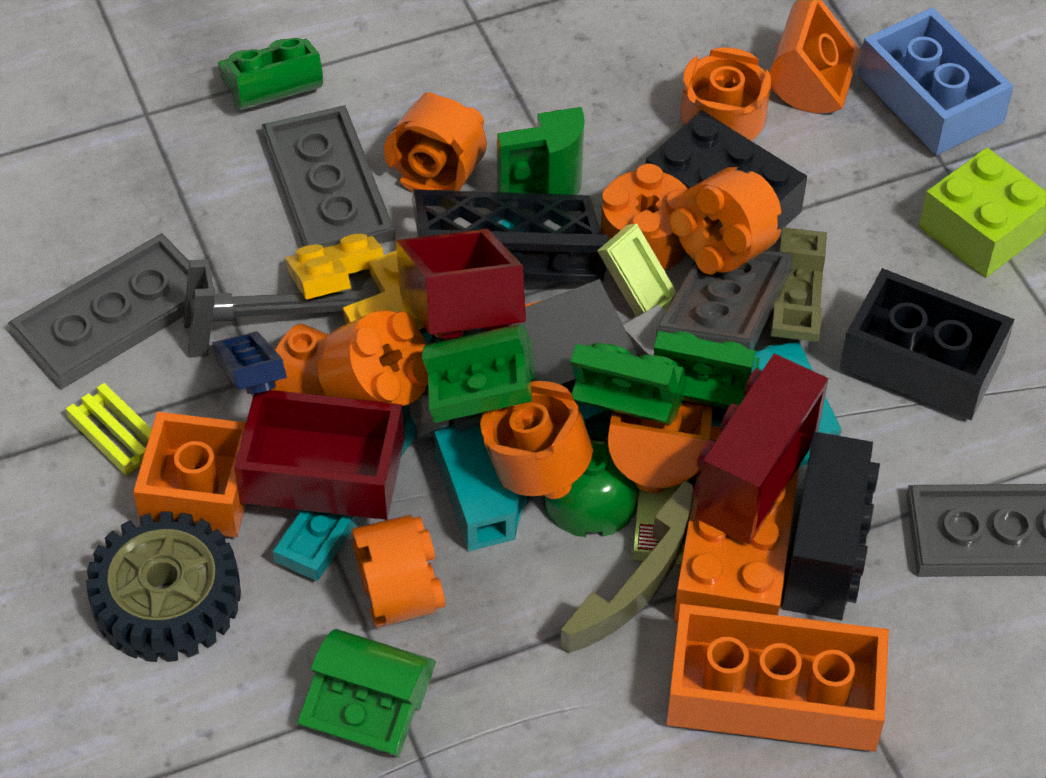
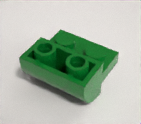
[218,38,323,111]
[497,107,585,195]
[422,324,535,423]
[654,331,760,410]
[570,343,687,425]
[297,629,436,758]

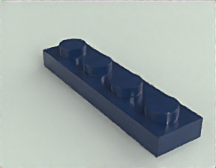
[212,331,287,394]

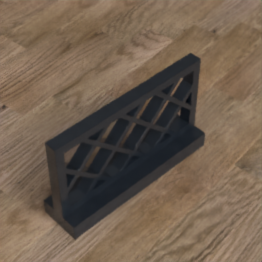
[412,189,609,283]

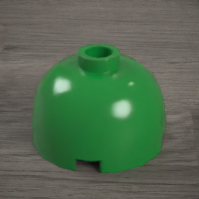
[543,438,640,537]

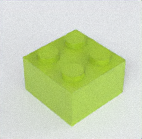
[919,147,1046,278]

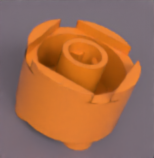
[680,47,771,141]
[384,92,487,192]
[600,164,688,271]
[669,167,782,275]
[317,310,428,407]
[480,381,593,499]
[351,514,446,628]

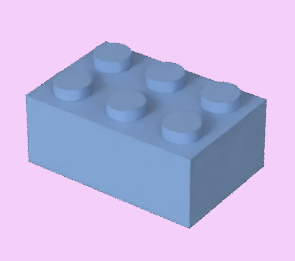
[858,7,1014,155]

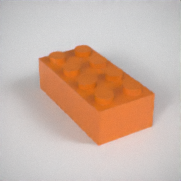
[674,426,799,622]
[666,604,889,752]

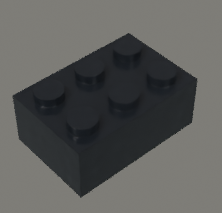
[645,110,807,230]
[839,268,1015,421]
[782,431,880,621]

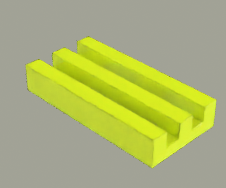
[66,383,152,476]

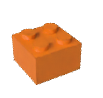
[133,411,246,538]

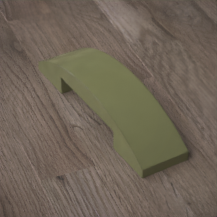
[771,227,827,342]
[560,480,693,653]

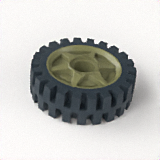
[86,512,241,662]

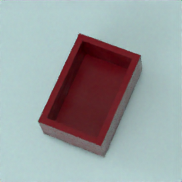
[396,229,526,339]
[693,353,829,545]
[234,390,405,520]

